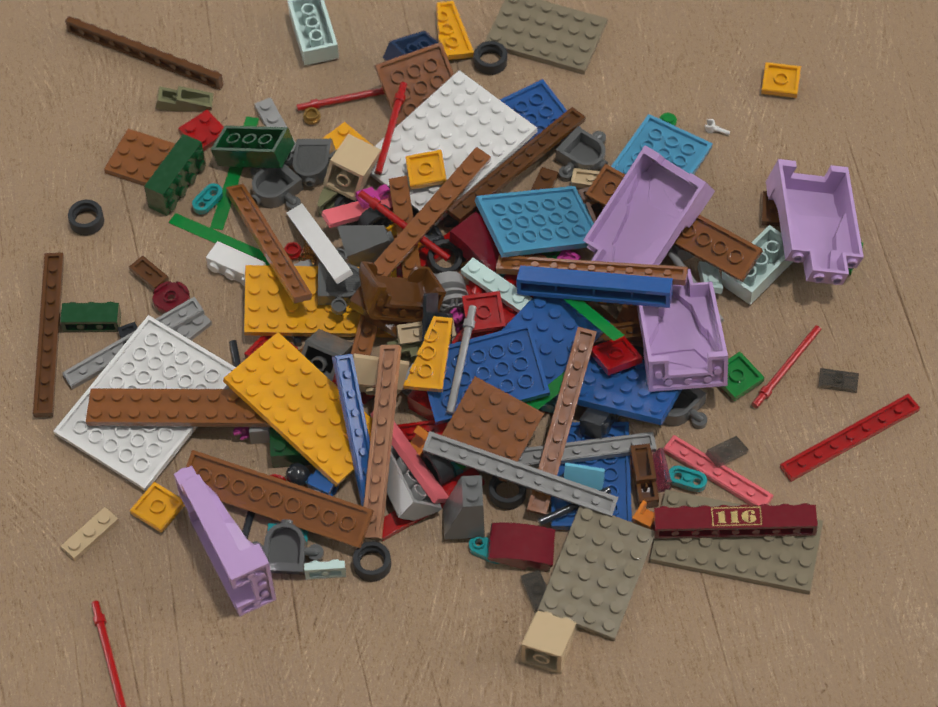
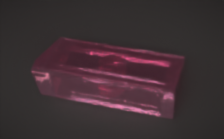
[652,448,671,493]

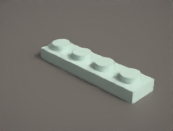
[461,258,532,313]

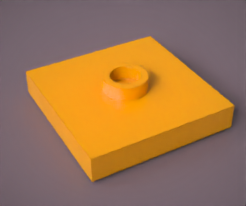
[761,62,801,98]
[405,150,447,190]
[130,482,185,533]

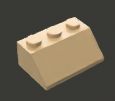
[353,353,409,395]

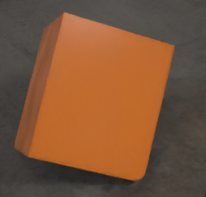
[410,425,429,458]
[632,500,654,530]

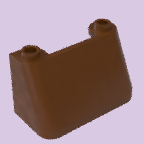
[358,261,446,323]

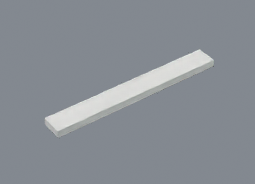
[287,203,353,284]

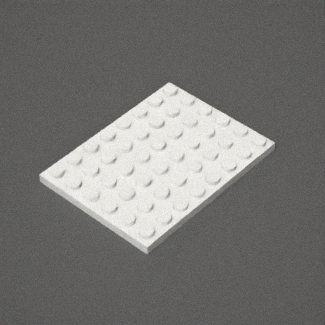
[370,70,538,226]
[54,315,236,491]

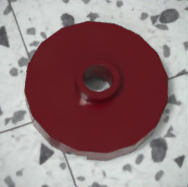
[152,281,190,314]

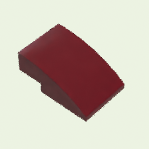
[449,212,500,272]
[488,522,555,572]

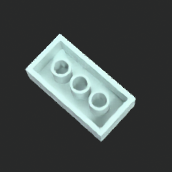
[287,0,339,65]
[721,225,793,305]

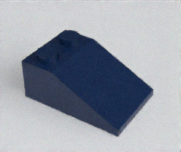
[383,30,438,61]

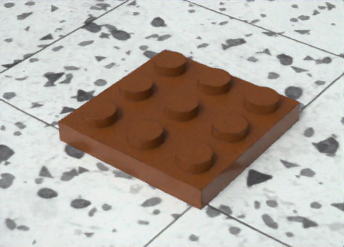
[104,128,176,186]

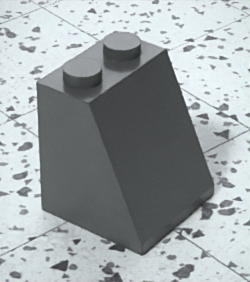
[338,225,394,267]
[301,329,354,381]
[443,475,485,539]

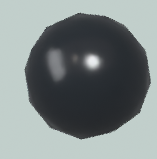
[285,463,310,486]

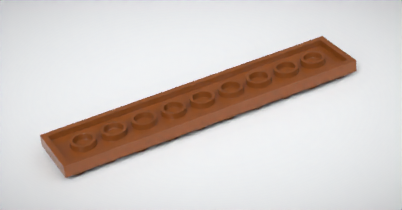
[585,164,763,282]
[85,388,271,427]
[186,450,374,548]

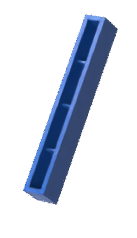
[516,265,673,308]

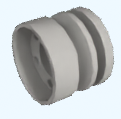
[435,271,469,314]

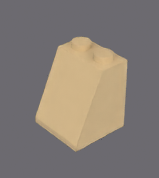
[323,134,381,201]
[522,611,577,674]

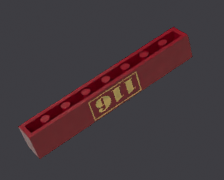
[653,503,818,539]

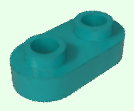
[192,183,223,215]
[668,465,707,492]
[469,537,501,564]

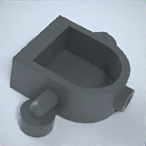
[556,126,608,182]
[284,139,337,187]
[250,164,303,211]
[318,248,361,315]
[663,388,707,429]
[251,519,324,575]

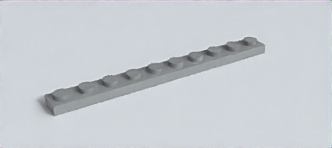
[423,431,618,517]

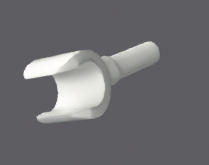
[705,119,730,135]

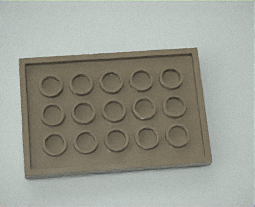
[485,0,608,75]
[538,506,655,641]

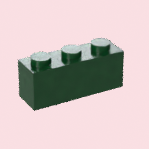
[60,302,121,332]

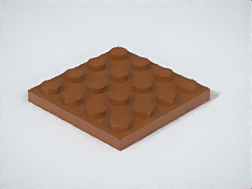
[374,42,454,126]
[442,376,544,483]

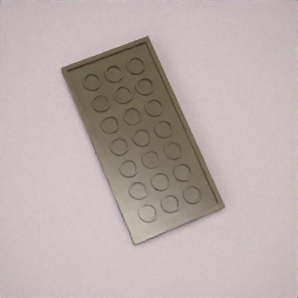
[650,490,823,595]

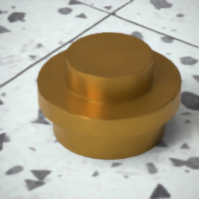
[303,107,321,124]

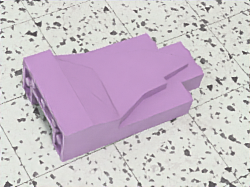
[583,145,715,265]
[766,159,864,285]
[636,269,728,392]
[174,466,276,617]

